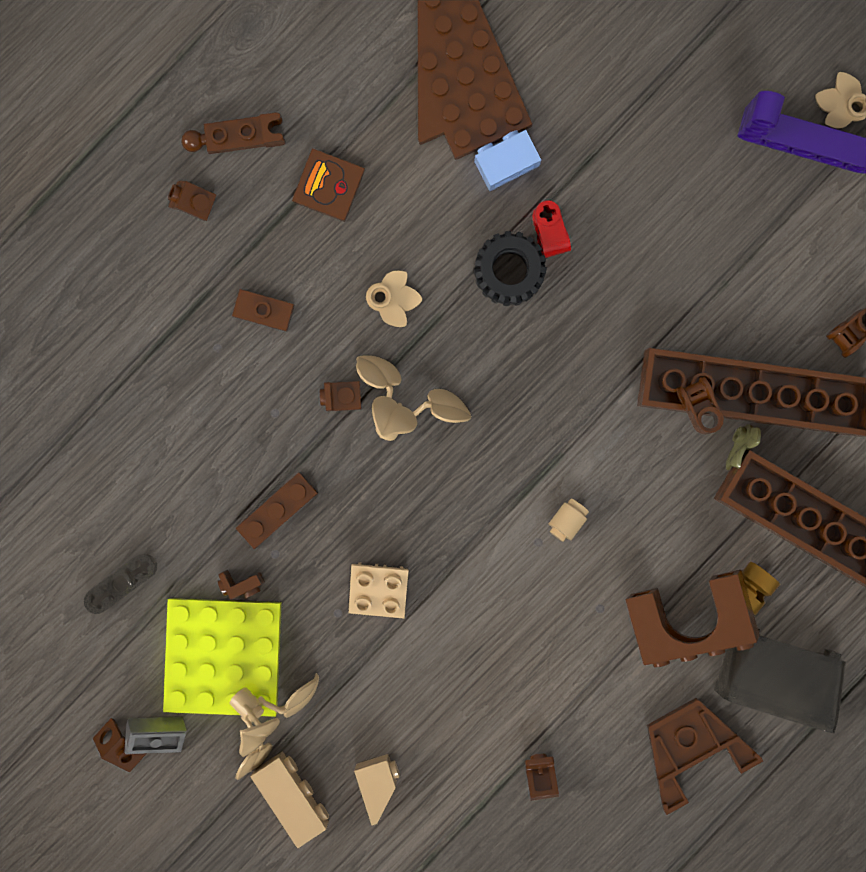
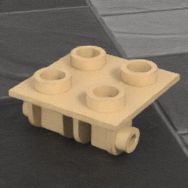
[349,562,409,618]

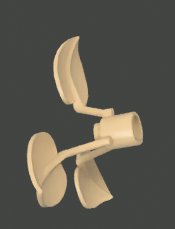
[356,356,472,441]
[230,673,319,780]

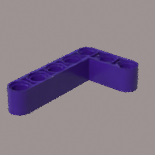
[737,91,866,174]

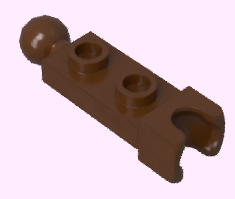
[181,112,286,154]

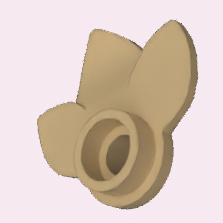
[815,72,866,129]
[366,271,422,327]

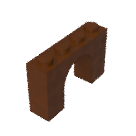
[625,569,760,668]

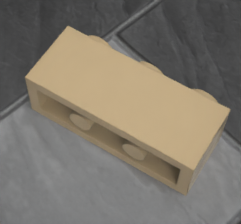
[250,751,329,848]

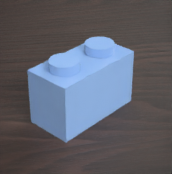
[474,130,541,191]

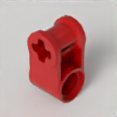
[532,200,571,258]

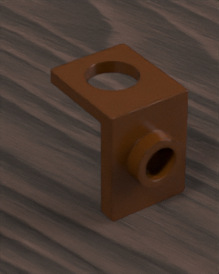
[93,718,147,772]

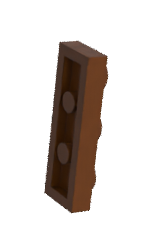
[236,472,318,549]

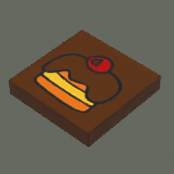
[292,148,365,222]

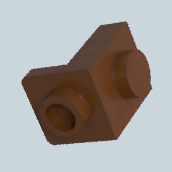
[168,181,216,221]
[218,570,265,600]
[525,754,559,801]

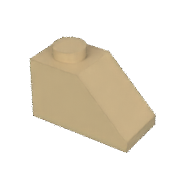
[354,754,400,825]

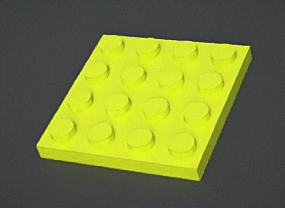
[163,598,282,717]

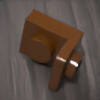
[320,381,362,412]

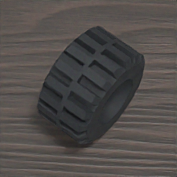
[474,231,547,306]

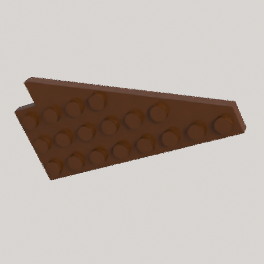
[418,0,532,160]

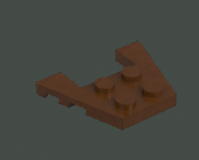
[647,698,763,815]

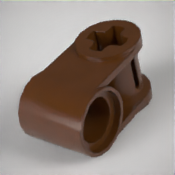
[826,308,866,358]
[676,376,724,435]

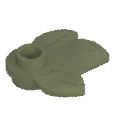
[726,424,761,471]

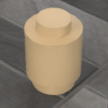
[549,499,589,542]

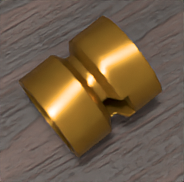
[742,561,780,615]

